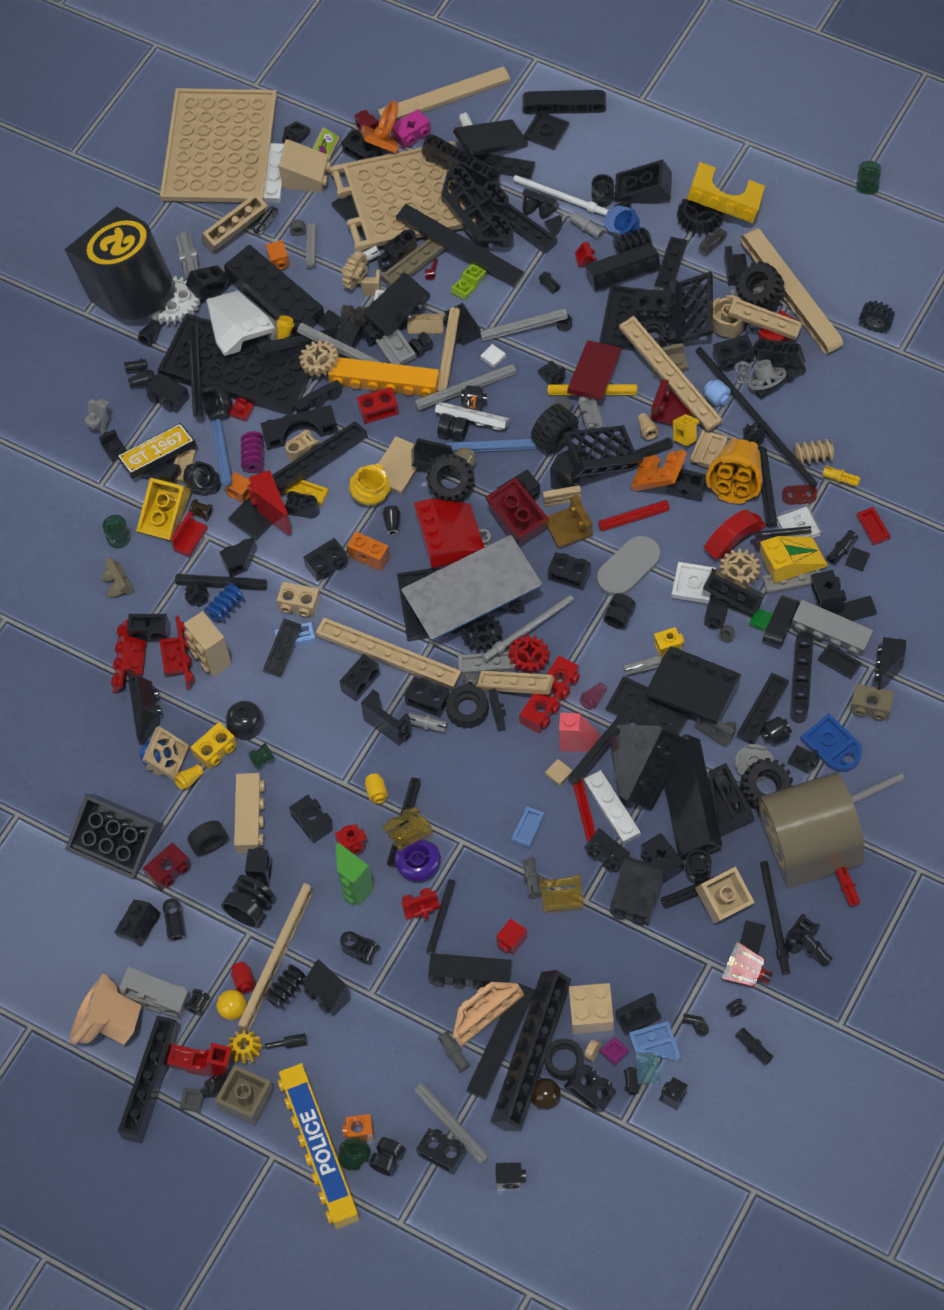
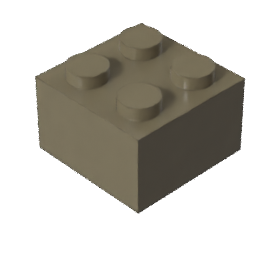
[215,1065,274,1126]

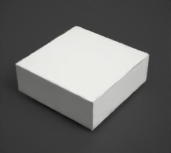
[480,344,506,368]

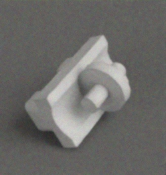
[85,398,109,433]

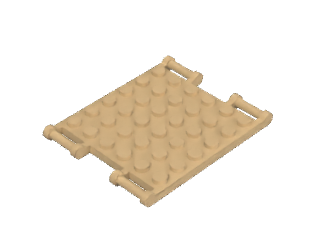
[329,141,478,252]

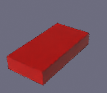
[856,507,891,546]

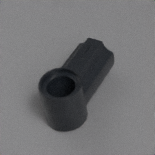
[162,898,185,942]

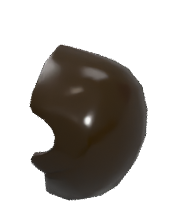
[531,1078,561,1110]

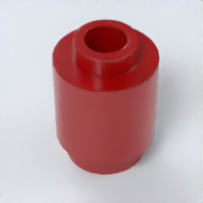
[231,962,256,994]

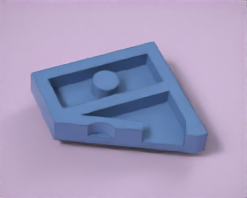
[629,1021,681,1061]

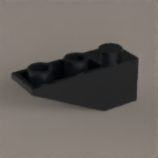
[874,637,906,690]

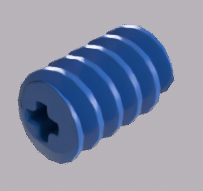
[204,582,245,623]

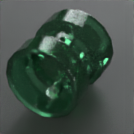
[248,743,275,770]

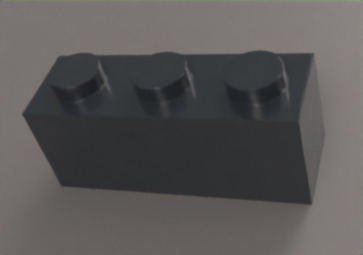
[703,568,763,614]

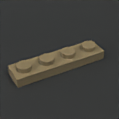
[381,238,446,286]

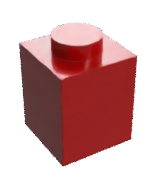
[496,918,527,955]

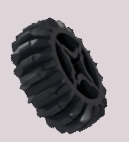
[677,198,725,236]

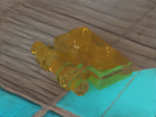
[382,806,433,851]

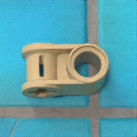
[285,430,321,462]

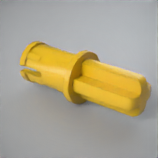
[823,465,861,486]

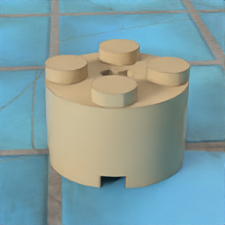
[713,295,746,339]

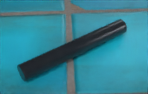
[755,526,812,539]

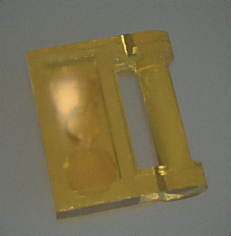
[540,874,584,913]

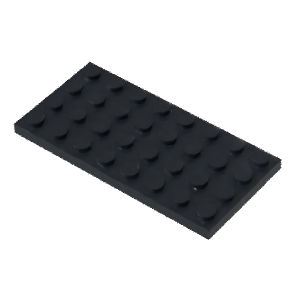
[158,313,310,415]

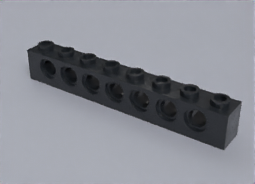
[490,970,571,1131]

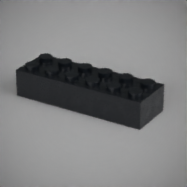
[224,244,324,336]

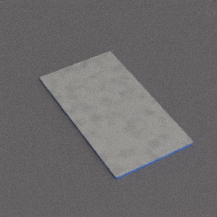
[402,535,542,641]

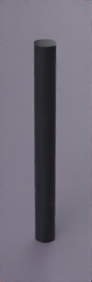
[426,879,456,955]

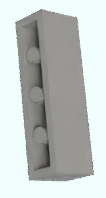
[791,600,873,656]

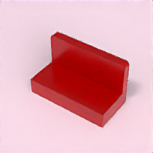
[171,512,208,558]

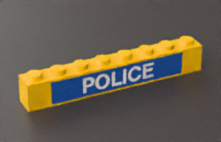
[277,1063,359,1229]

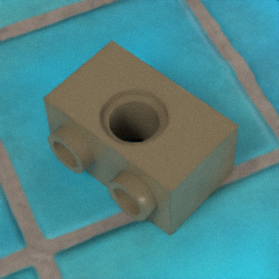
[850,684,895,721]

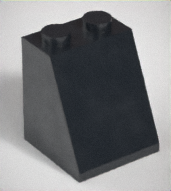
[610,856,664,926]

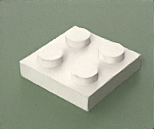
[672,562,716,604]

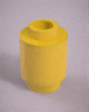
[364,773,388,804]

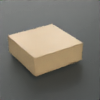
[545,759,573,786]

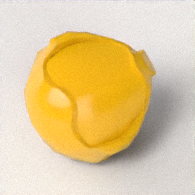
[349,463,391,505]

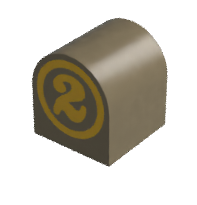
[759,772,864,889]

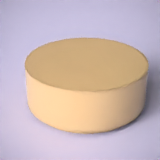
[584,1040,601,1062]

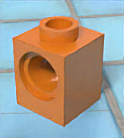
[265,240,290,270]
[225,472,250,503]
[342,1114,374,1144]

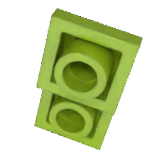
[451,264,487,300]

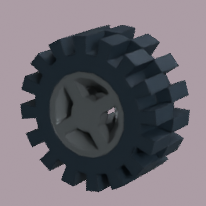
[859,301,895,333]

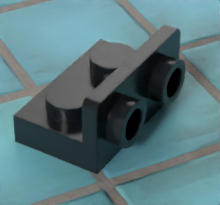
[584,828,630,873]
[616,992,661,1035]

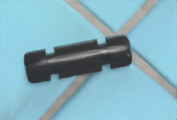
[253,206,278,235]

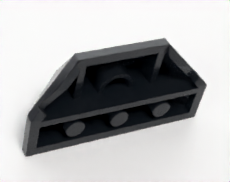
[127,669,162,745]

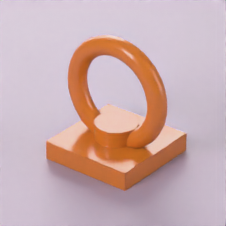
[361,100,399,153]

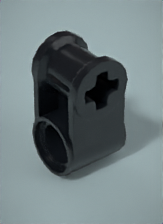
[383,229,417,262]
[284,491,320,519]
[785,913,820,954]
[340,931,380,965]

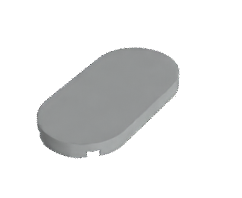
[597,536,660,596]

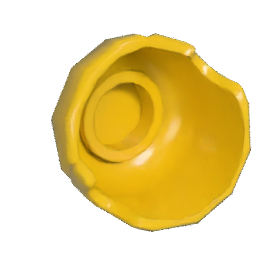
[216,989,247,1021]

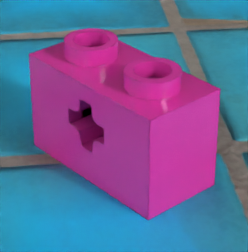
[391,109,431,149]

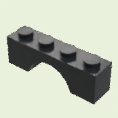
[260,405,338,451]

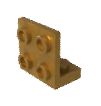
[547,495,593,548]

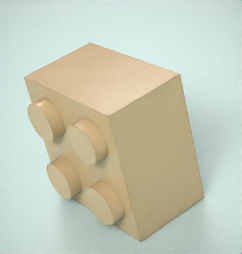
[695,867,755,924]
[569,983,614,1034]

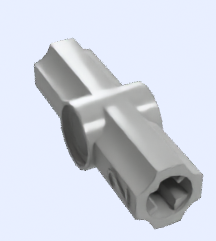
[176,232,199,280]

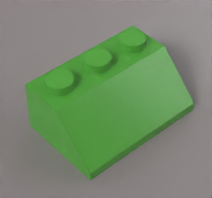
[335,843,374,907]

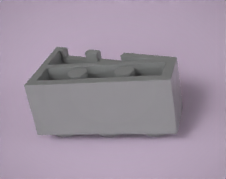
[119,967,191,1020]

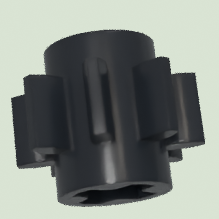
[743,422,766,444]
[185,582,208,605]

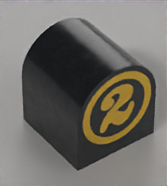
[64,207,175,320]

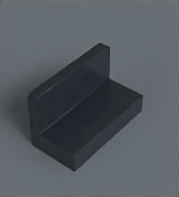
[724,246,747,286]

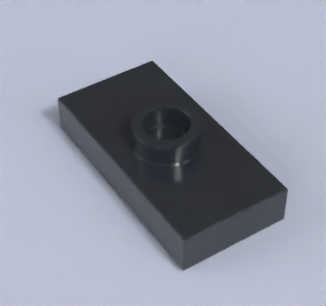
[489,688,506,732]

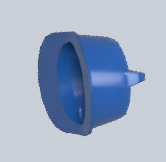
[604,206,641,235]

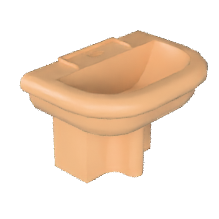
[69,973,142,1045]

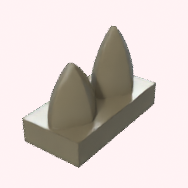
[101,557,135,597]

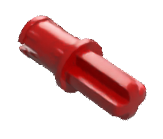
[835,867,860,907]

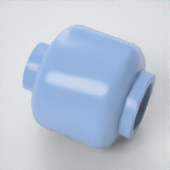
[704,380,731,407]

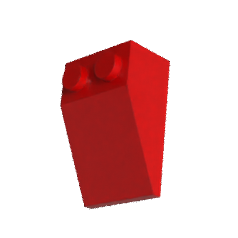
[247,470,291,535]

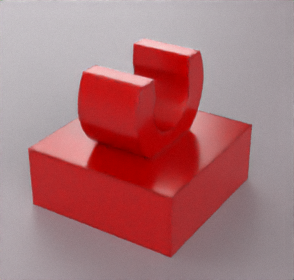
[575,242,597,267]
[230,398,254,422]

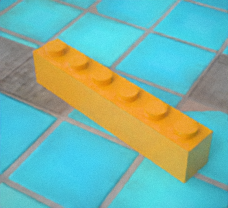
[328,357,439,397]

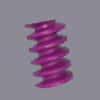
[241,431,264,473]

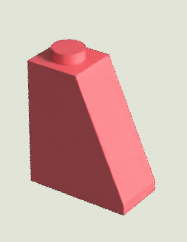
[559,713,600,753]

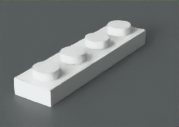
[264,143,284,203]
[435,402,510,430]
[584,770,641,845]

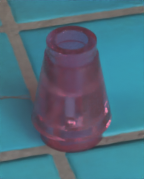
[580,682,607,710]

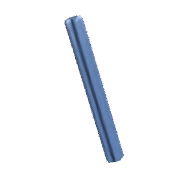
[211,419,232,487]
[446,439,536,453]

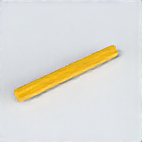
[547,384,638,395]

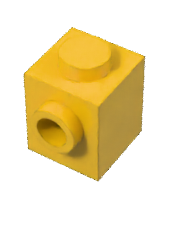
[654,627,684,658]

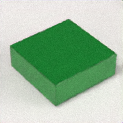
[749,608,773,632]

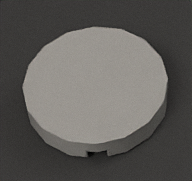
[735,744,774,782]

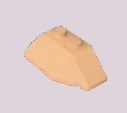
[453,982,524,1047]

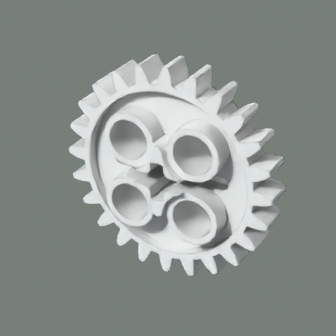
[148,276,201,326]

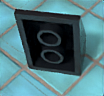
[614,159,672,203]

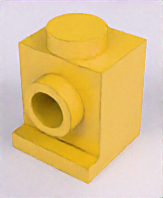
[673,414,699,446]

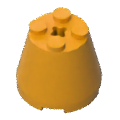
[706,439,763,504]

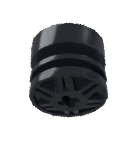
[221,875,275,927]

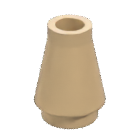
[638,413,659,440]

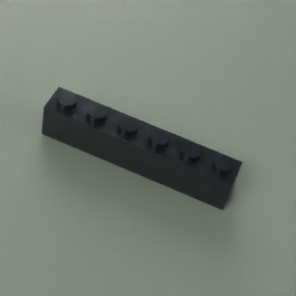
[118,1015,180,1144]

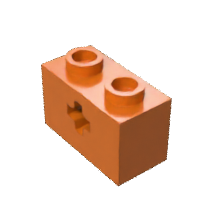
[347,532,390,571]

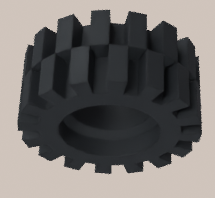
[641,318,669,348]

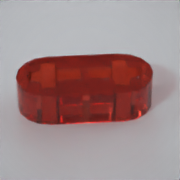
[782,485,818,505]

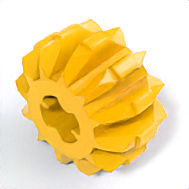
[227,1029,262,1065]

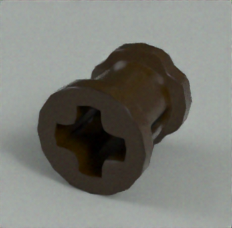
[189,499,213,520]

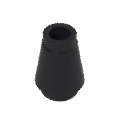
[138,320,161,346]
[128,369,155,389]
[382,505,400,535]

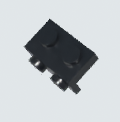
[411,438,452,474]
[114,899,161,946]

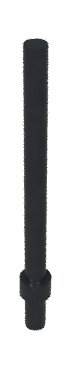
[760,861,791,975]

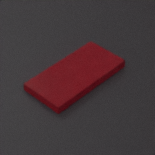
[567,340,622,401]

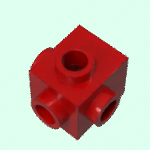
[335,824,367,855]

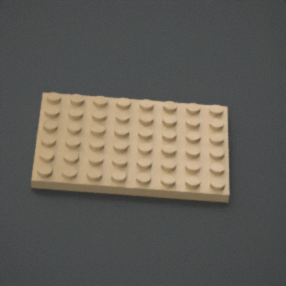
[160,88,277,203]

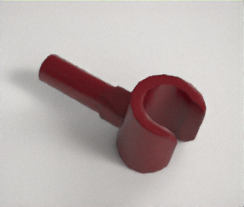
[425,259,438,280]

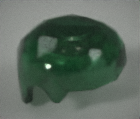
[338,1137,370,1171]

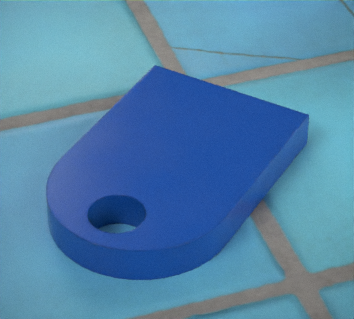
[800,713,862,772]

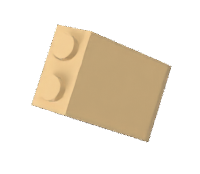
[279,139,332,193]

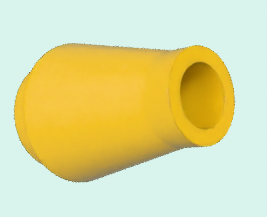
[277,316,294,339]
[174,764,204,790]

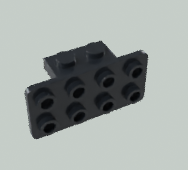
[363,273,430,336]

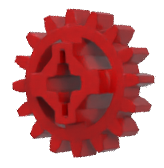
[508,634,550,674]

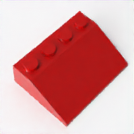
[414,499,485,568]

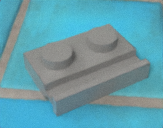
[376,329,416,365]

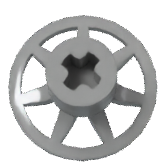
[748,360,787,390]

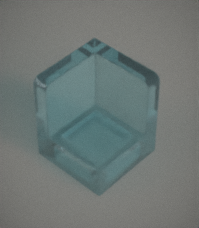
[636,1052,660,1085]

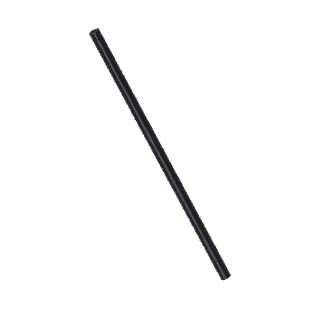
[696,347,818,488]

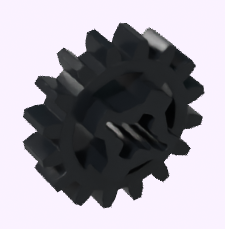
[461,614,503,653]

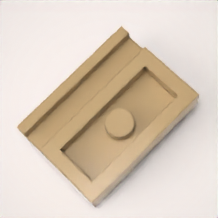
[690,430,728,468]

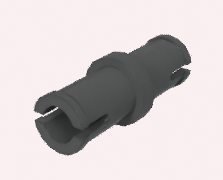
[522,857,541,899]
[437,1031,470,1073]

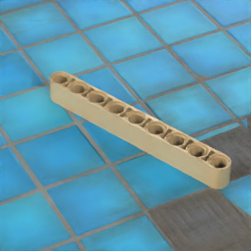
[741,228,843,354]

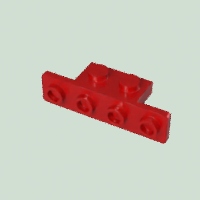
[159,615,193,689]
[111,619,146,693]

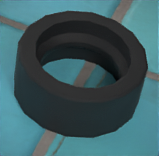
[188,820,227,856]
[545,1038,584,1081]

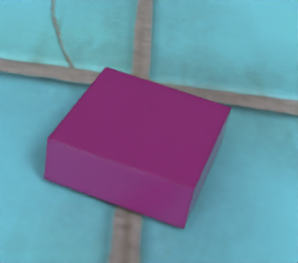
[600,1037,629,1066]

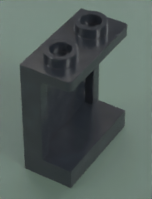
[361,689,412,746]

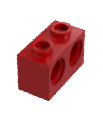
[357,387,399,424]

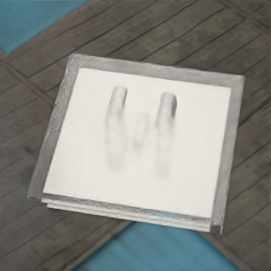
[776,503,824,537]

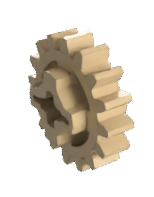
[342,251,368,290]
[299,340,339,377]
[719,548,761,586]

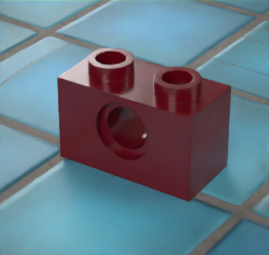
[143,842,191,891]

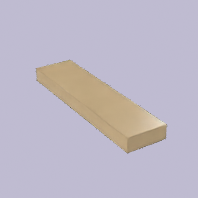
[728,298,802,340]
[476,671,554,695]

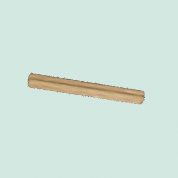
[437,307,460,392]

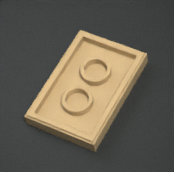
[378,436,419,495]

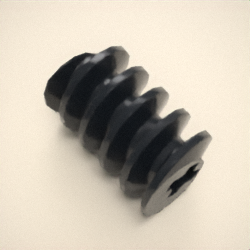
[613,227,653,254]
[264,964,306,1010]

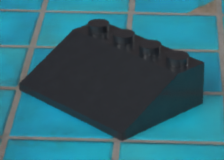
[645,646,742,724]
[65,794,163,879]

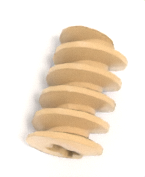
[794,439,834,465]

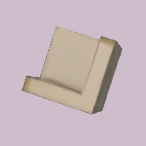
[361,270,382,296]

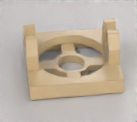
[142,726,190,780]

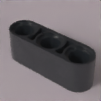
[753,339,805,368]
[762,595,800,648]

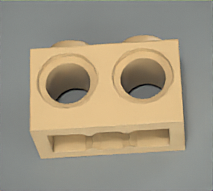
[276,582,321,617]

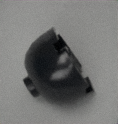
[225,701,265,740]

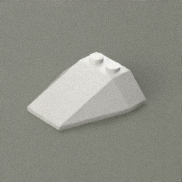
[206,291,277,356]

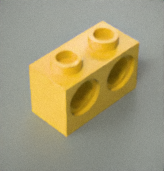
[190,722,237,770]

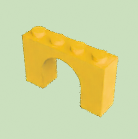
[687,162,765,223]

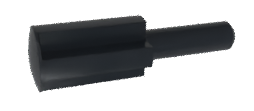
[265,1033,307,1049]

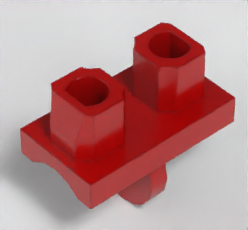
[401,887,440,920]

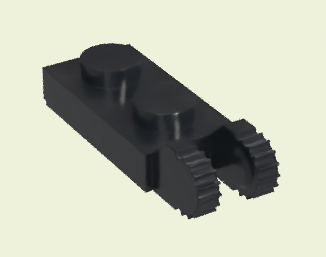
[295,380,342,414]

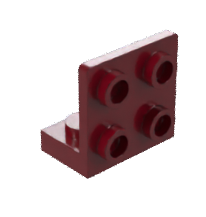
[651,379,692,426]

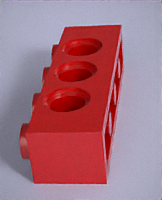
[519,656,580,734]

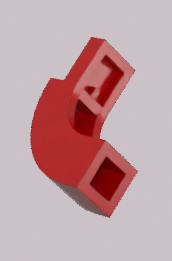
[703,509,766,560]
[167,1043,232,1076]

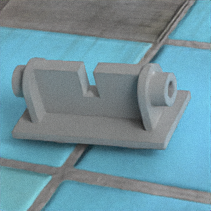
[578,397,604,429]

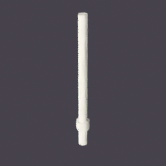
[513,175,609,216]

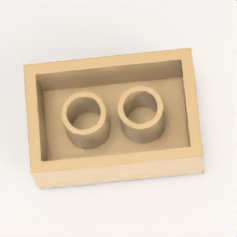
[184,611,232,677]

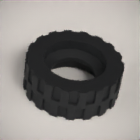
[446,684,489,729]

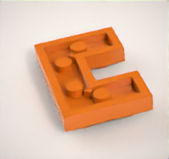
[631,449,687,492]

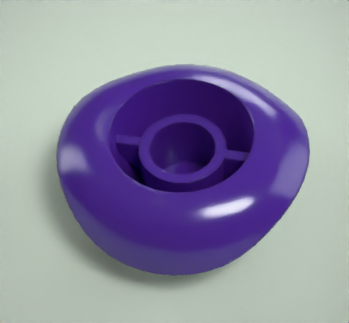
[394,839,440,882]

